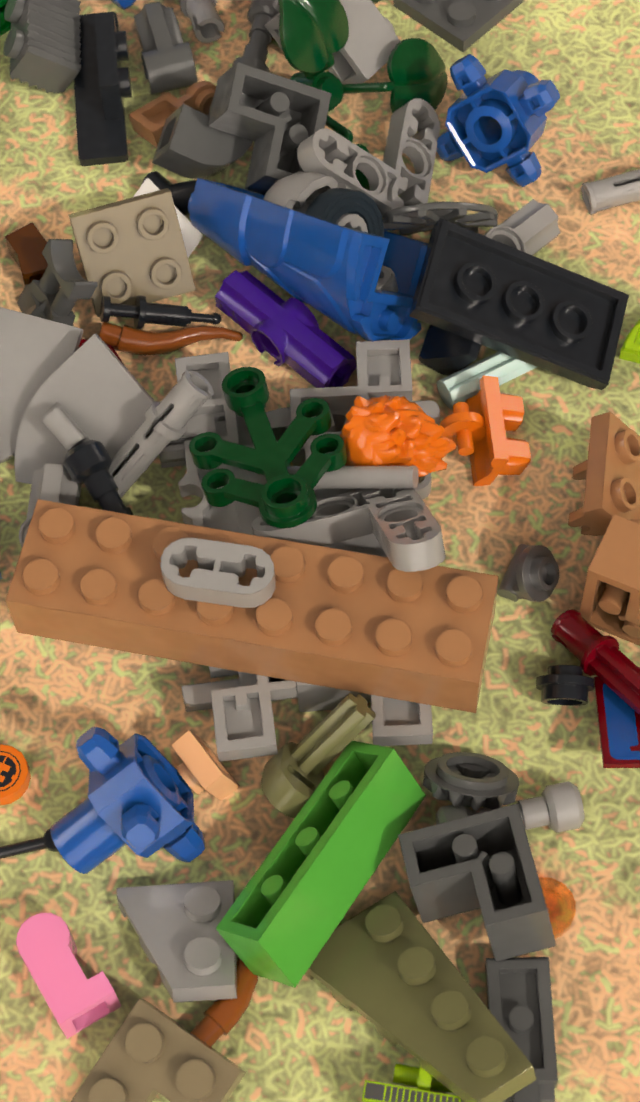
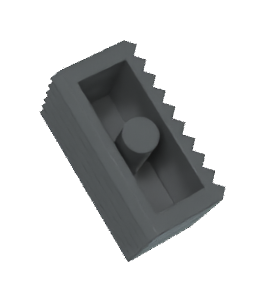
[3,0,81,93]

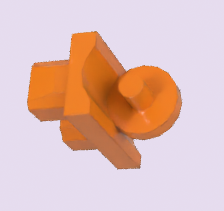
[440,375,531,486]

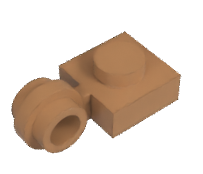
[128,81,216,148]

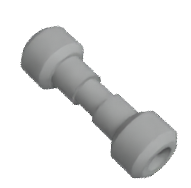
[436,781,585,833]

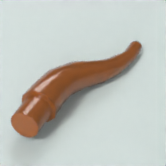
[99,322,243,356]
[191,957,258,1047]

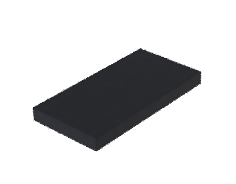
[409,218,629,390]

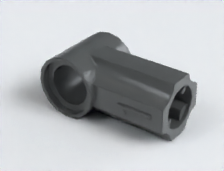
[134,1,198,95]

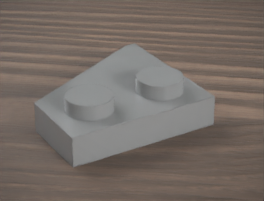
[117,880,237,1003]

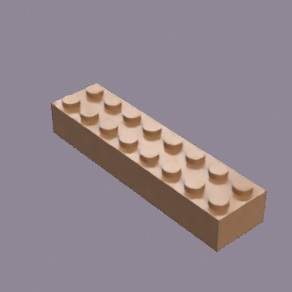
[5,499,499,713]

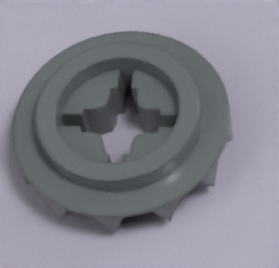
[423,752,519,811]

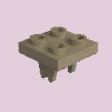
[69,188,196,317]

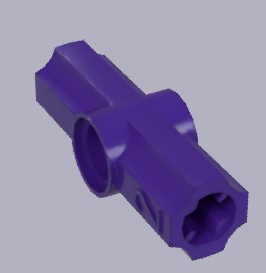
[215,270,356,388]

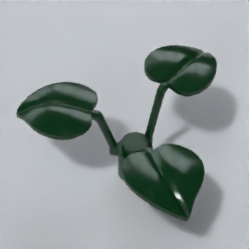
[278,0,447,190]

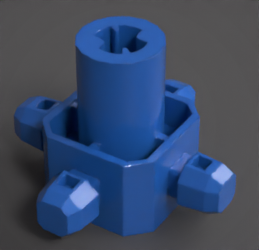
[436,54,560,187]
[50,726,205,874]

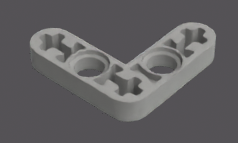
[297,98,440,217]
[251,489,446,572]

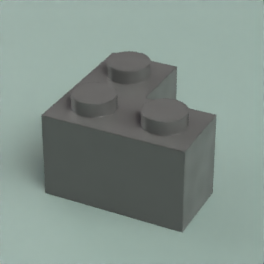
[208,62,332,195]
[398,803,556,962]

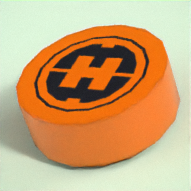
[0,744,31,806]

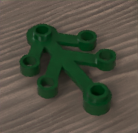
[189,367,347,528]

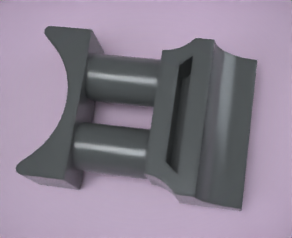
[17,239,98,326]

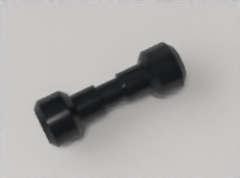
[63,440,134,515]

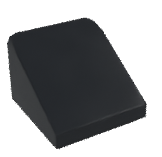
[419,325,481,376]

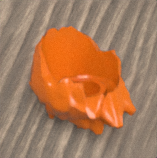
[340,395,456,477]

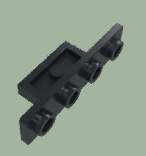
[74,12,132,166]

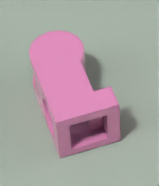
[16,913,121,1039]

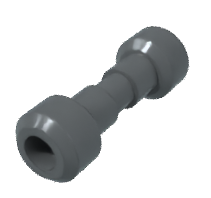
[232,0,280,72]

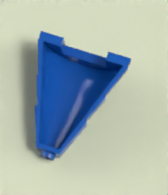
[188,178,429,342]

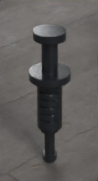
[100,295,222,329]

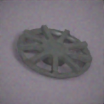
[382,202,498,236]

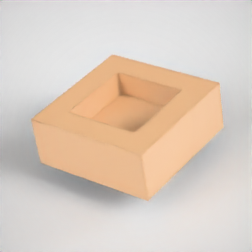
[171,730,240,800]

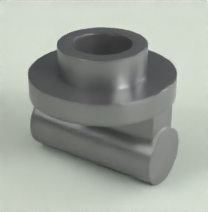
[497,544,559,602]

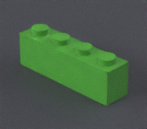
[215,741,426,988]

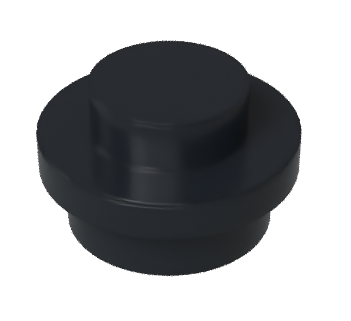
[536,665,594,706]

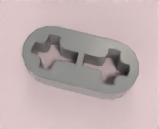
[160,538,276,608]

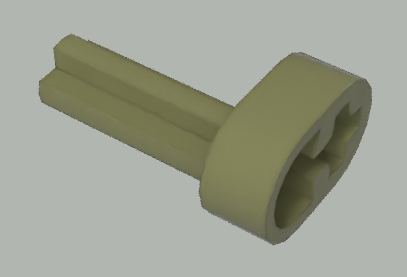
[261,693,376,818]

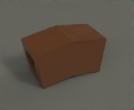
[5,222,48,285]

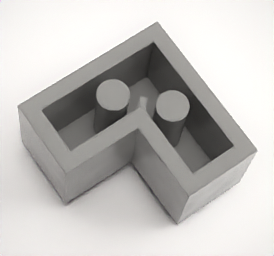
[264,0,401,84]

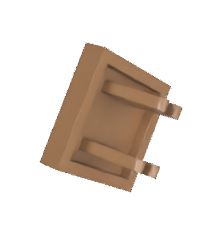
[568,411,640,536]

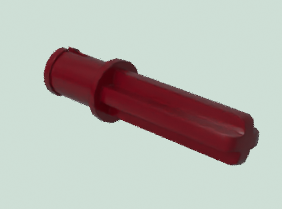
[551,609,640,715]

